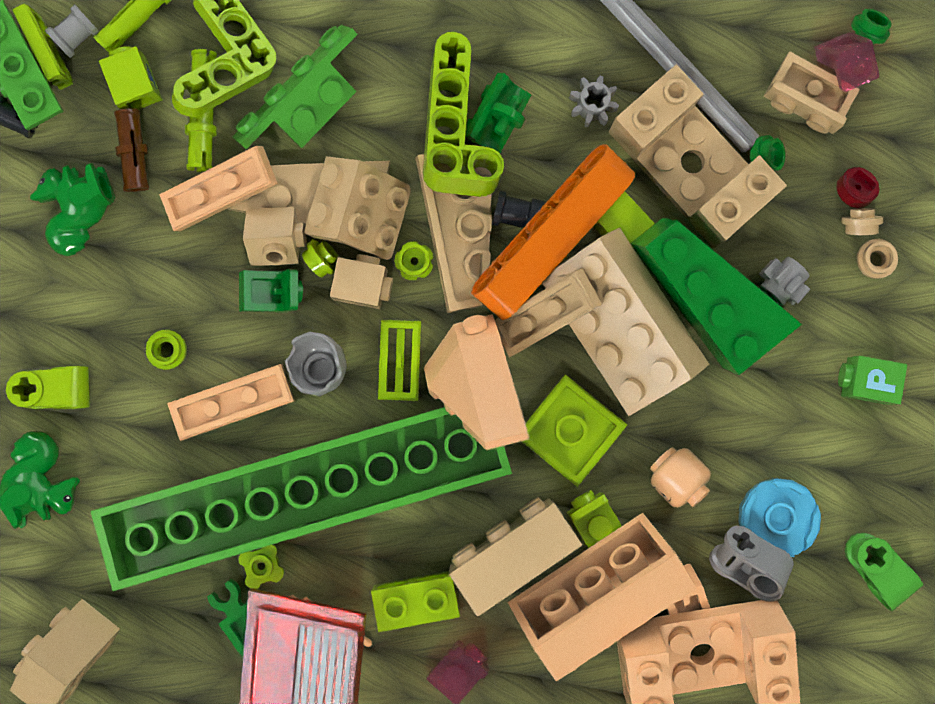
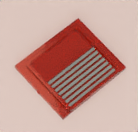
[239,588,367,704]

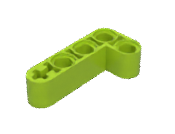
[423,32,504,197]

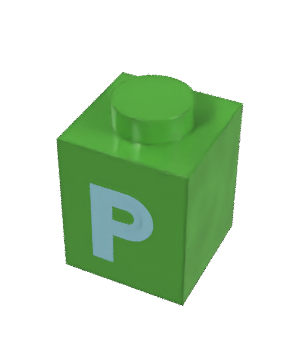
[838,356,907,405]

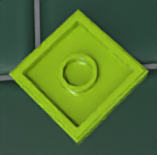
[521,374,628,487]

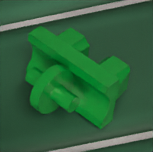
[465,73,531,153]

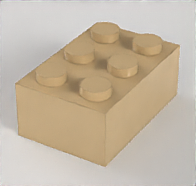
[449,497,582,617]

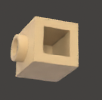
[243,207,307,266]
[330,254,393,309]

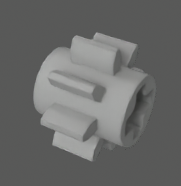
[569,75,619,128]
[759,257,810,307]

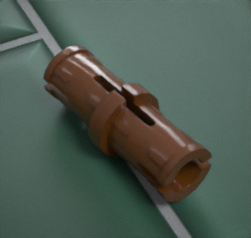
[114,108,149,192]

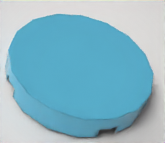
[738,478,821,557]

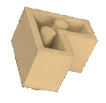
[10,599,120,704]

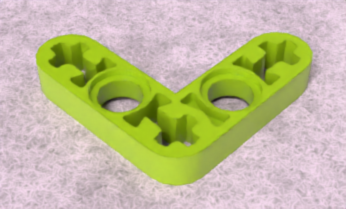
[172,0,276,117]

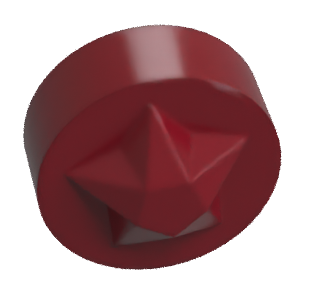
[836,167,879,209]

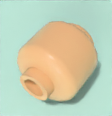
[650,447,711,508]

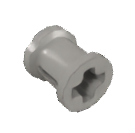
[45,4,99,58]

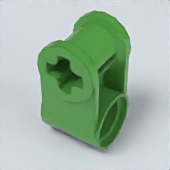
[845,533,923,612]

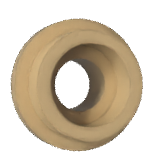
[842,208,883,235]
[857,239,898,279]

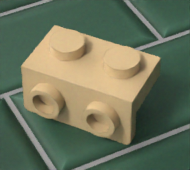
[763,51,860,134]

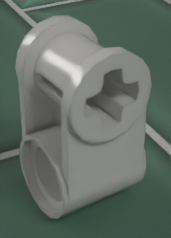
[709,526,794,601]

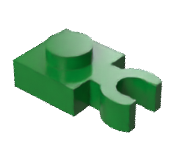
[207,579,277,657]

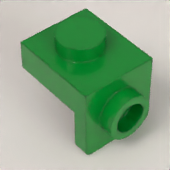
[239,269,303,313]

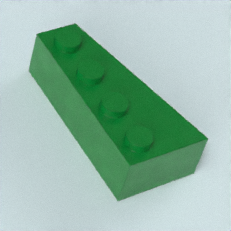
[631,218,802,375]

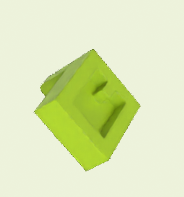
[567,490,622,548]

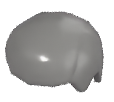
[285,331,347,396]

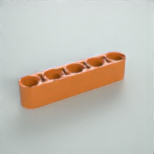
[471,144,635,320]

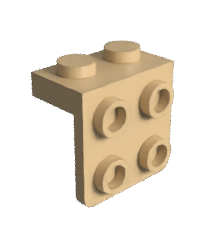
[304,156,411,260]

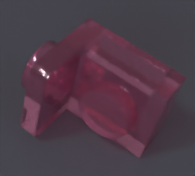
[814,32,879,92]
[426,640,489,704]

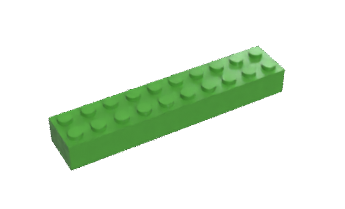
[90,407,512,591]

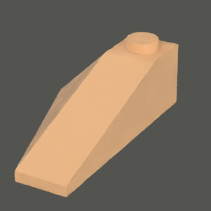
[424,314,529,450]

